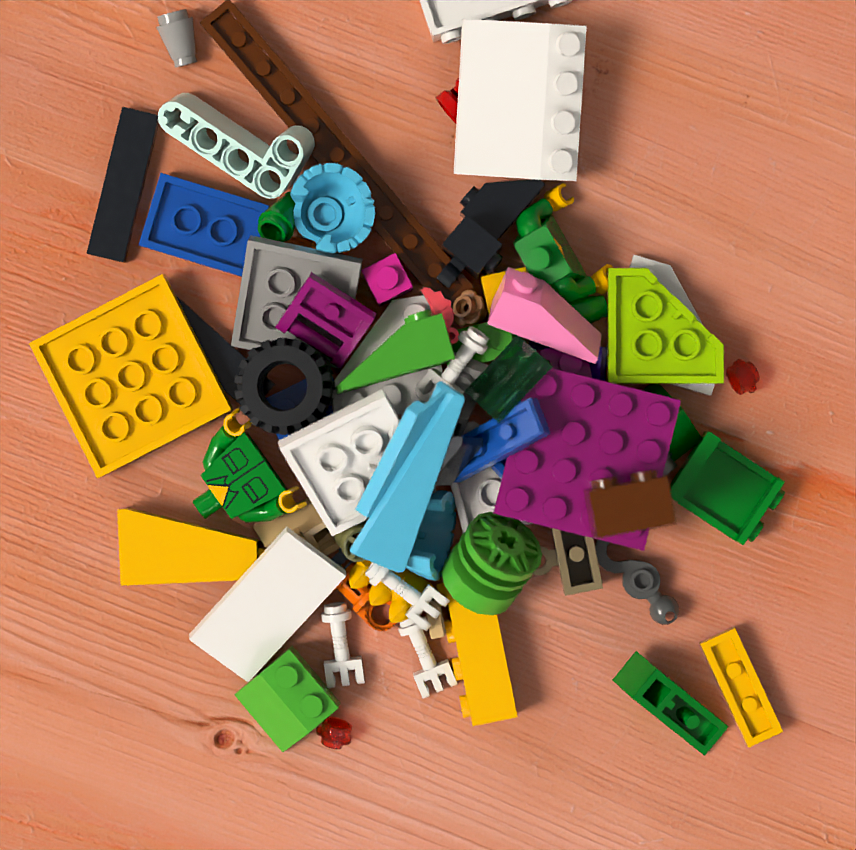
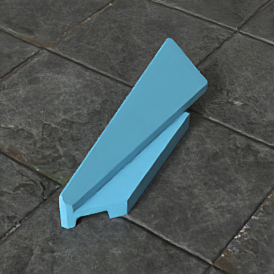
[349,381,465,573]

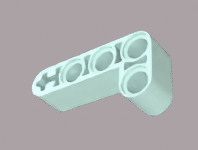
[158,93,315,199]

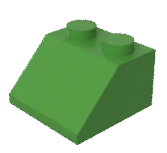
[234,646,341,752]

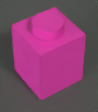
[361,253,413,307]

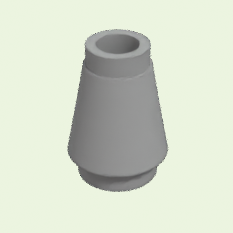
[156,9,197,68]

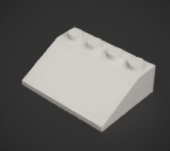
[453,19,587,181]

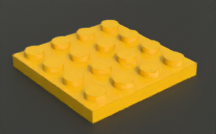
[29,274,234,479]

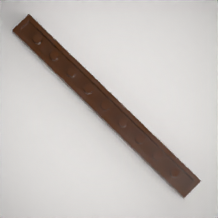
[200,0,474,307]

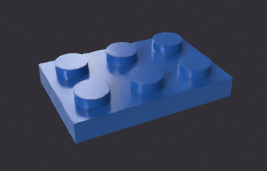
[139,173,270,277]

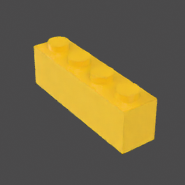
[437,582,518,726]

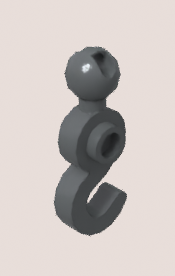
[595,539,680,625]

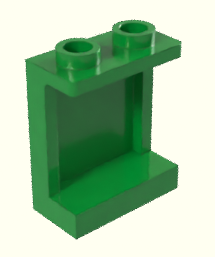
[669,431,785,545]

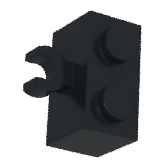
[437,215,503,289]

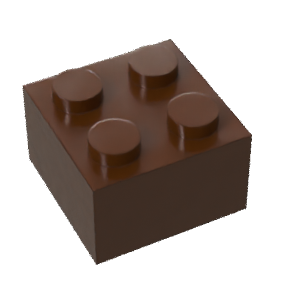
[583,469,676,538]

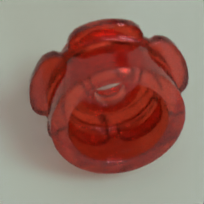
[726,359,760,395]
[316,717,352,749]

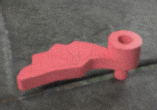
[421,287,459,345]

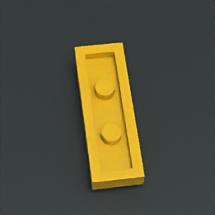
[699,627,783,747]

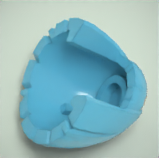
[290,163,375,253]
[406,490,456,581]

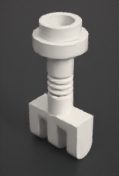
[418,326,489,399]
[365,562,450,631]
[321,602,365,688]
[398,614,458,699]

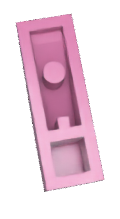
[487,267,602,364]

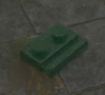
[465,335,553,423]

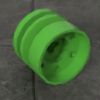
[441,511,542,616]

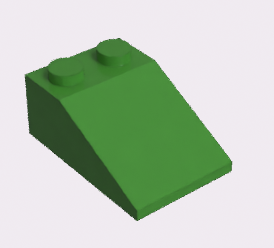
[335,309,455,395]

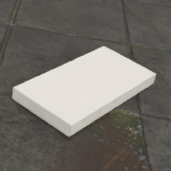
[189,527,346,682]

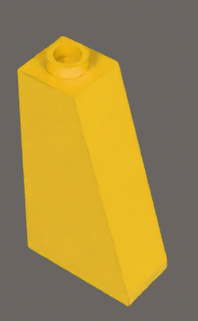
[117,508,266,586]

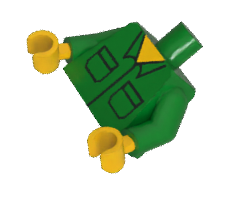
[513,183,613,303]
[192,408,307,523]

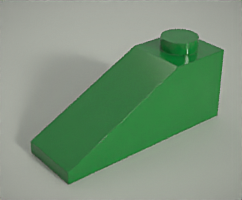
[612,651,728,756]

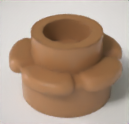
[452,290,487,327]

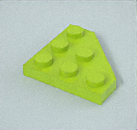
[607,268,724,384]

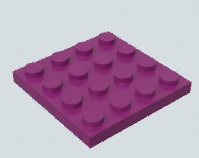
[493,363,681,551]

